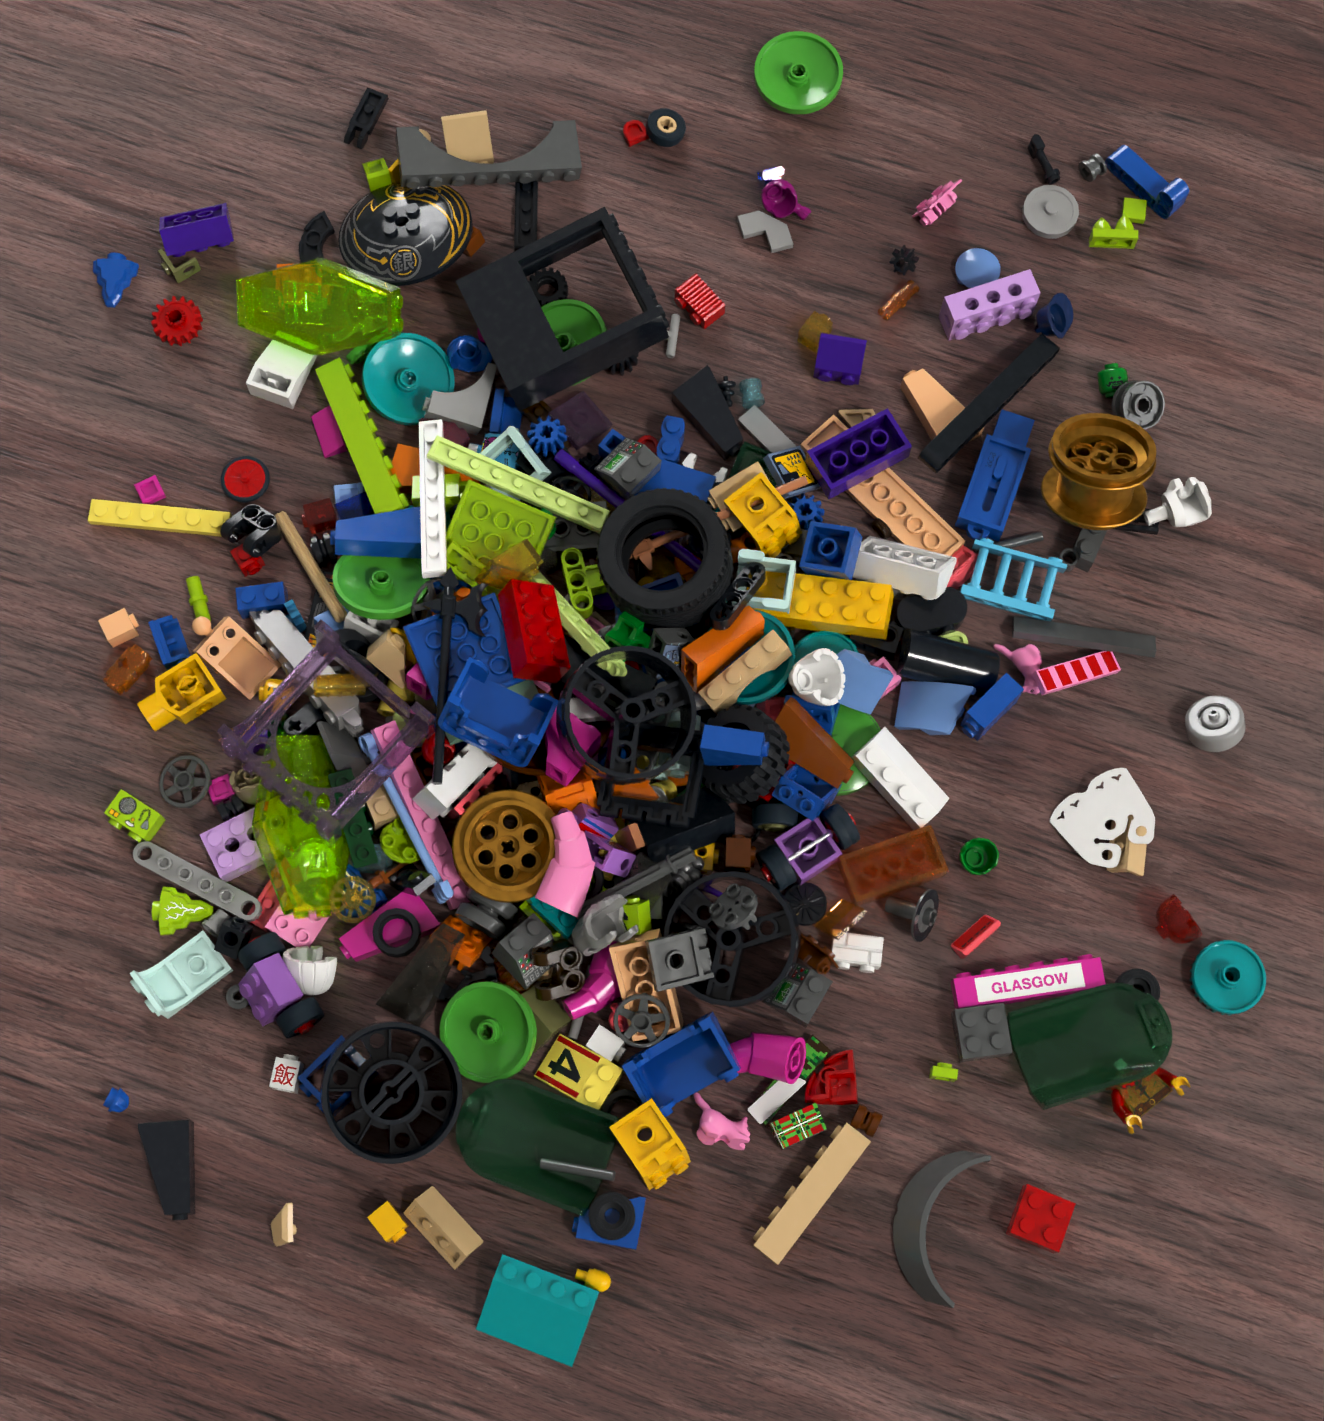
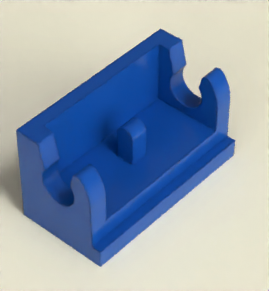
[148,615,191,670]

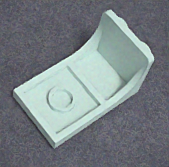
[130,930,233,1019]

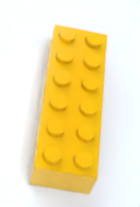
[747,571,894,640]

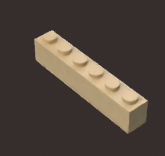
[752,1123,871,1266]

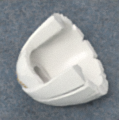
[788,648,845,706]
[283,946,337,996]

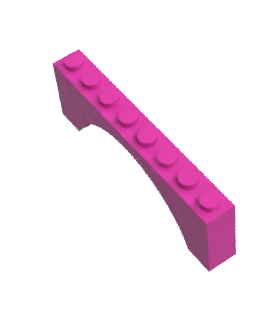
[406,663,601,787]

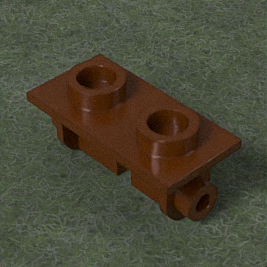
[798,933,839,974]

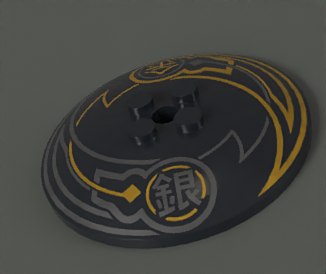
[338,181,473,286]

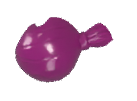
[761,179,812,220]

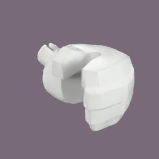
[1143,477,1212,527]

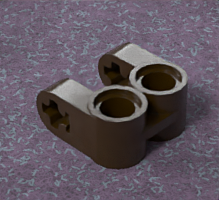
[531,939,585,1001]

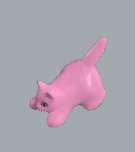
[993,644,1042,695]
[693,1092,750,1150]

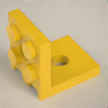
[724,472,802,558]
[609,1098,691,1190]

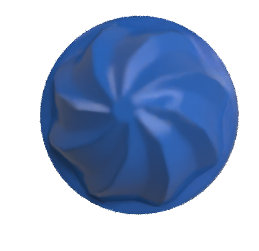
[103,1087,129,1113]

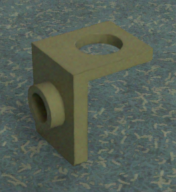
[158,248,201,283]

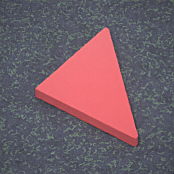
[447,763,503,820]

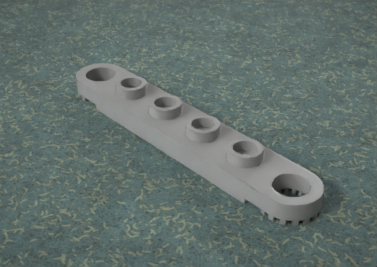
[133,841,262,922]

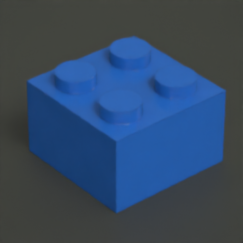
[799,521,863,580]

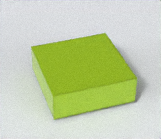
[1122,197,1147,224]

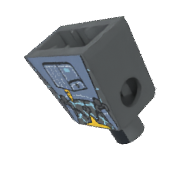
[644,628,696,679]

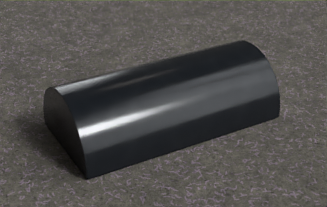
[896,628,1000,697]

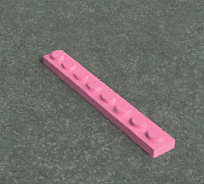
[371,720,470,910]

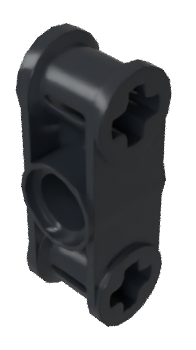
[284,701,327,747]

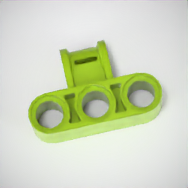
[561,548,608,619]

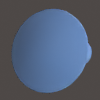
[955,248,1001,288]

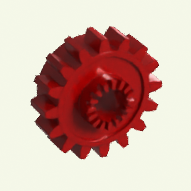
[151,296,203,346]

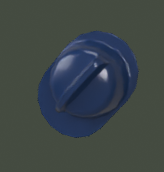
[1034,293,1074,338]

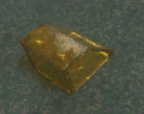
[475,539,544,590]

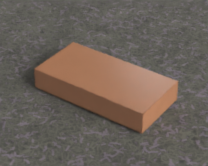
[615,823,645,853]

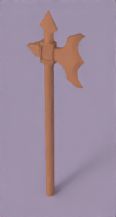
[630,476,808,571]

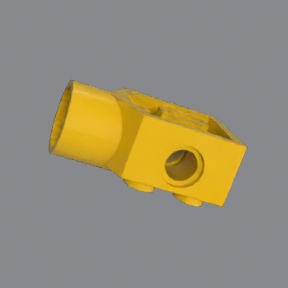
[137,652,227,732]

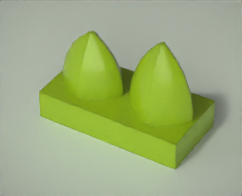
[1089,214,1138,249]

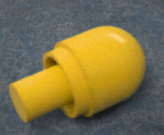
[575,1268,611,1292]

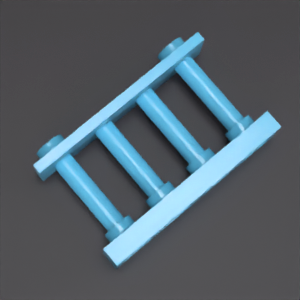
[960,538,1068,621]

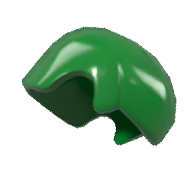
[959,838,999,875]

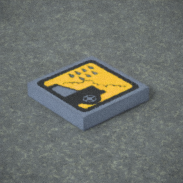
[763,446,820,499]

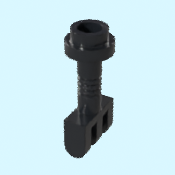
[1028,134,1060,185]

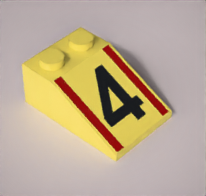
[534,1034,624,1116]

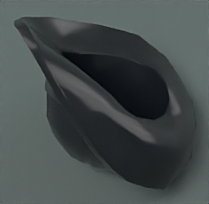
[331,629,381,679]

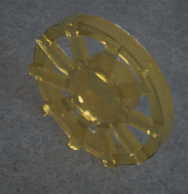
[329,876,376,923]

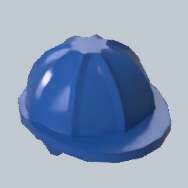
[447,335,492,372]

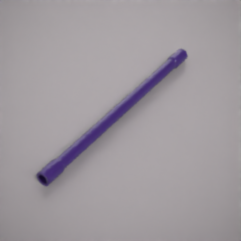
[554,449,732,603]

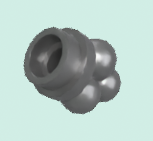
[669,856,704,893]

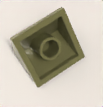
[521,986,572,1053]

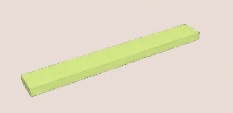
[427,435,610,534]

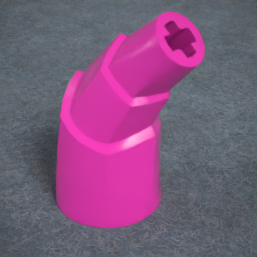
[562,941,621,1020]
[730,1032,806,1084]

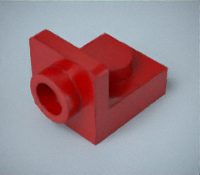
[230,544,265,577]

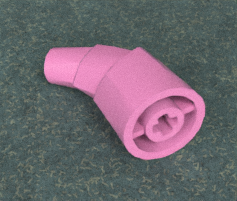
[535,811,595,918]

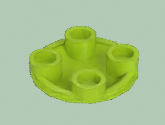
[380,817,420,864]

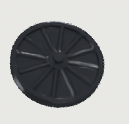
[783,882,827,926]

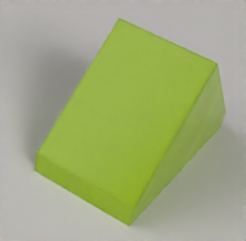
[362,158,392,192]

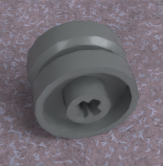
[455,888,519,941]

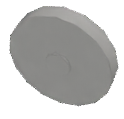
[1022,185,1079,239]

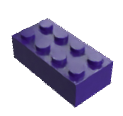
[805,408,912,500]

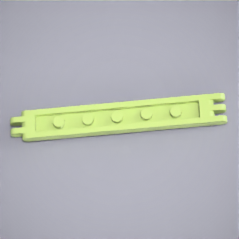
[530,569,627,677]

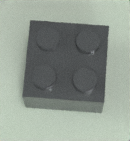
[951,1003,1013,1063]

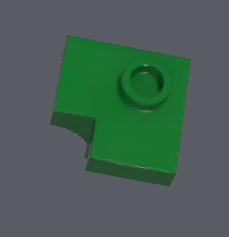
[605,611,651,662]

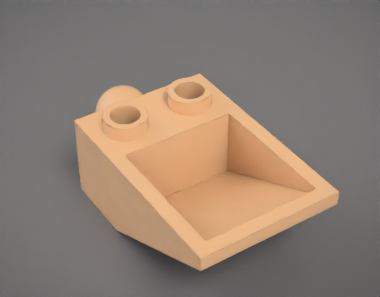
[192,616,281,700]

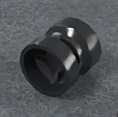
[215,794,247,822]

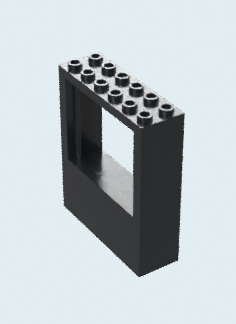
[456,207,670,411]

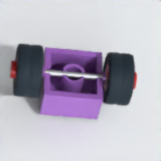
[756,803,860,891]
[238,932,324,1038]

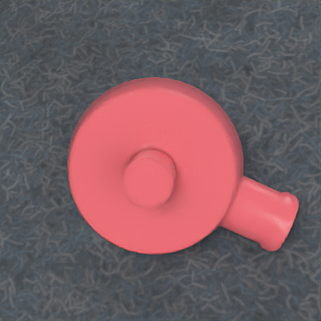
[608,1003,629,1032]

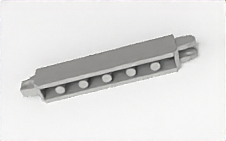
[249,610,364,738]

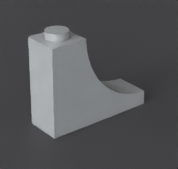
[422,362,497,435]

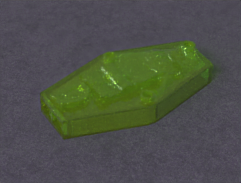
[236,258,404,355]
[252,735,349,919]

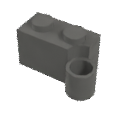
[1059,528,1107,572]

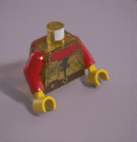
[1111,1058,1190,1134]

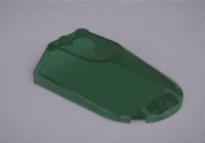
[1007,983,1172,1110]
[456,1079,620,1216]

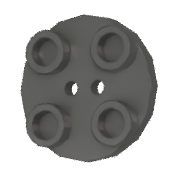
[709,883,758,930]

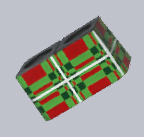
[768,1103,827,1151]

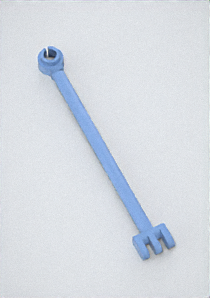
[358,733,454,904]

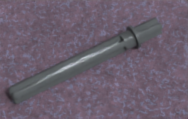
[576,847,697,920]

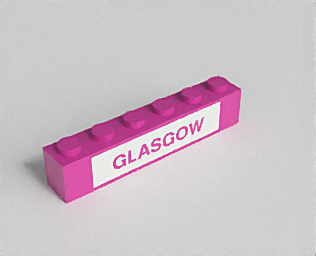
[950,954,1106,1009]

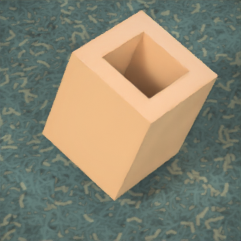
[98,608,139,648]

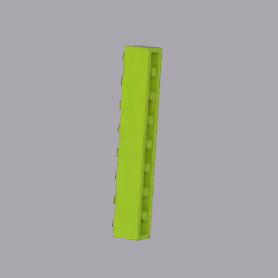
[315,357,410,514]

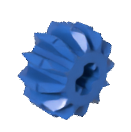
[527,415,567,457]
[788,493,825,530]

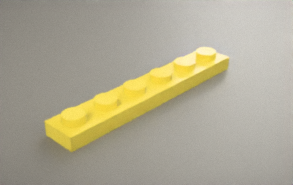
[88,499,232,537]

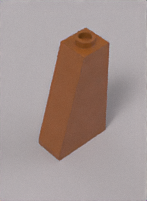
[775,697,855,789]

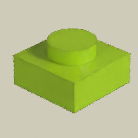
[929,1063,958,1082]

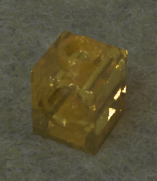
[797,311,833,353]

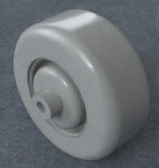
[1185,695,1246,752]

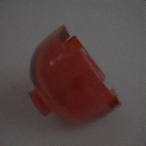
[1155,894,1203,944]

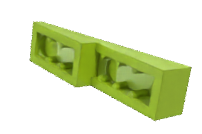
[447,540,507,602]

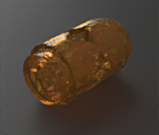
[102,644,152,695]

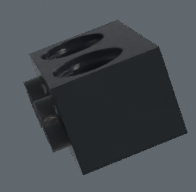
[849,621,904,661]

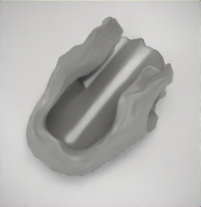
[572,894,639,956]

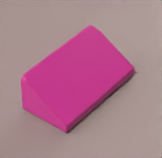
[311,406,347,458]

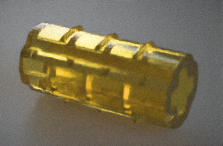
[313,673,366,698]

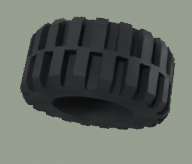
[700,705,790,804]

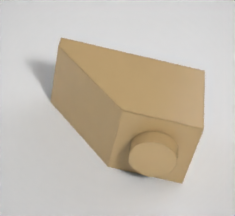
[366,630,407,689]

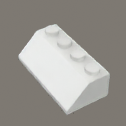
[853,536,957,600]
[851,727,950,831]

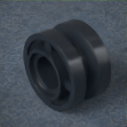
[310,531,339,568]

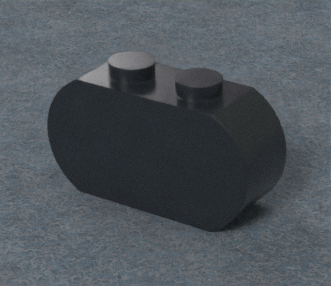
[895,587,967,636]

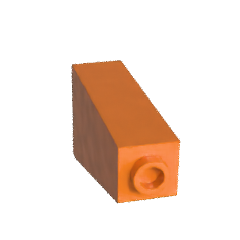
[391,444,481,495]
[681,605,765,694]

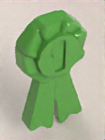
[346,326,395,364]

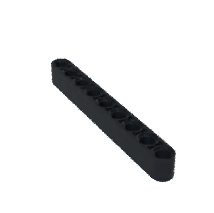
[918,334,1060,473]

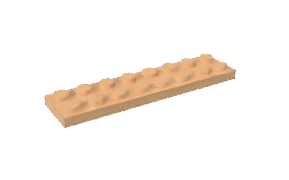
[800,414,966,556]

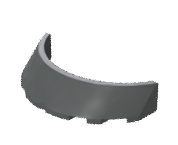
[893,1151,991,1308]

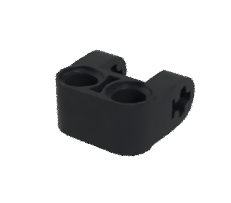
[220,504,282,558]

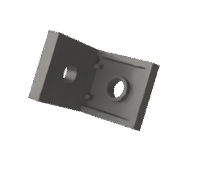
[645,922,714,992]

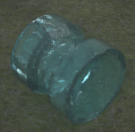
[739,378,765,409]

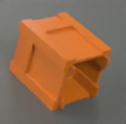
[536,770,600,815]

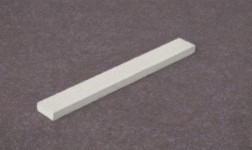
[419,419,447,578]

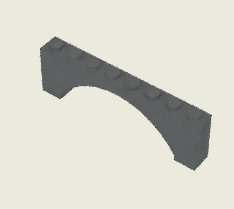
[395,120,582,189]

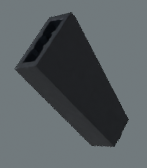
[672,365,743,461]
[138,1120,195,1221]

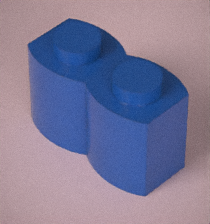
[657,415,685,464]

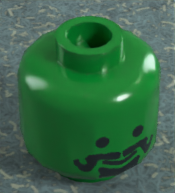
[1097,363,1128,398]

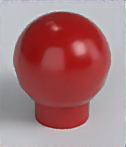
[422,733,456,766]

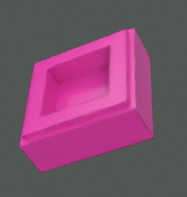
[134,475,166,505]
[208,774,235,806]

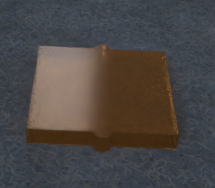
[814,899,867,940]

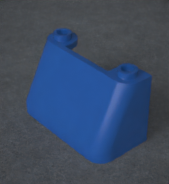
[438,657,559,767]
[622,1011,741,1117]

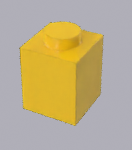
[367,1201,409,1243]

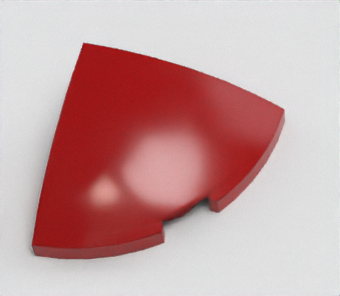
[805,1050,858,1105]

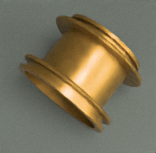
[1041,413,1156,530]
[452,790,556,903]

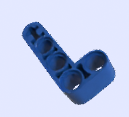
[1105,145,1189,219]

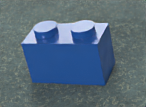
[235,581,288,619]

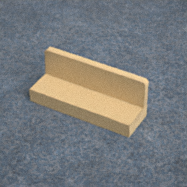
[1107,815,1147,876]
[403,1186,483,1270]

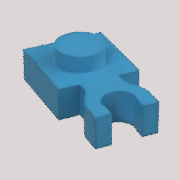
[284,599,307,633]

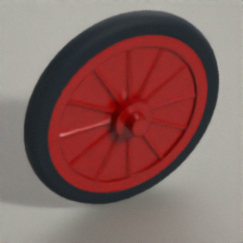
[221,456,270,503]

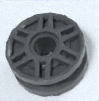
[1112,380,1165,430]

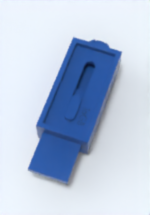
[955,409,1035,541]

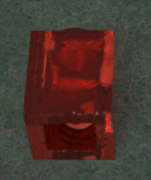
[301,498,337,534]

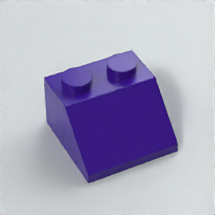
[813,333,867,385]

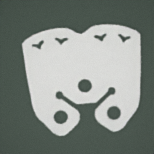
[1050,768,1155,868]

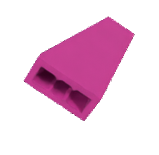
[339,892,440,962]

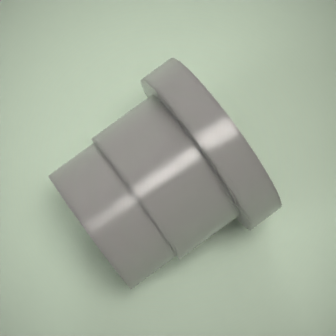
[201,909,231,938]

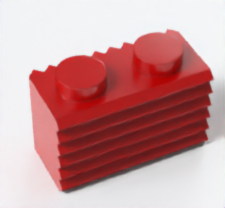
[674,273,725,329]

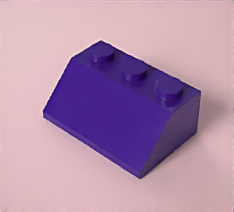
[159,203,234,257]

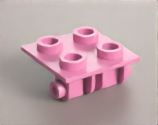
[912,179,962,226]
[265,885,332,947]

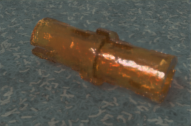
[878,280,920,321]

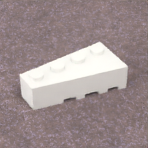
[412,743,497,820]

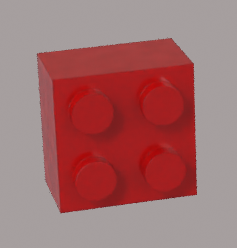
[1006,1184,1076,1254]

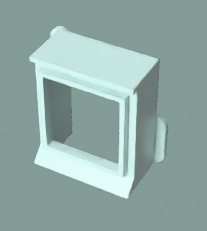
[479,426,552,501]
[732,549,796,614]

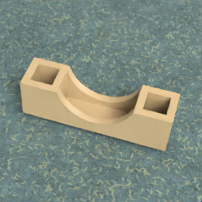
[698,630,792,716]

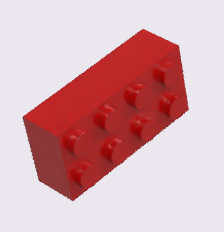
[498,579,570,683]

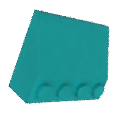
[476,1254,600,1367]

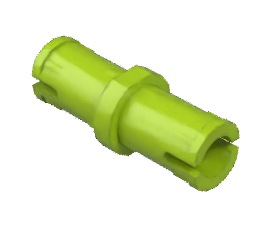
[186,576,211,622]

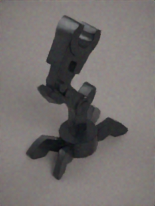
[424,946,500,1001]

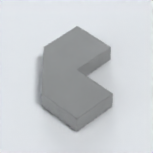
[737,211,793,253]

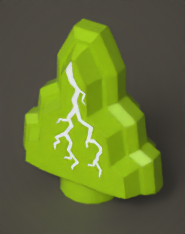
[152,886,214,936]

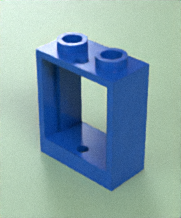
[772,764,842,821]
[298,1035,379,1116]

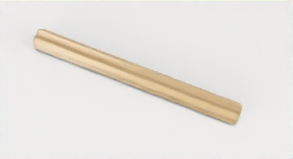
[275,511,347,623]

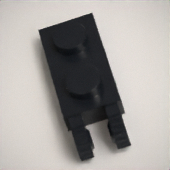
[344,88,389,149]
[388,865,436,896]

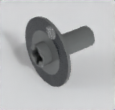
[885,889,939,942]

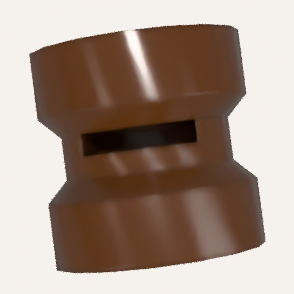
[850,1104,883,1138]

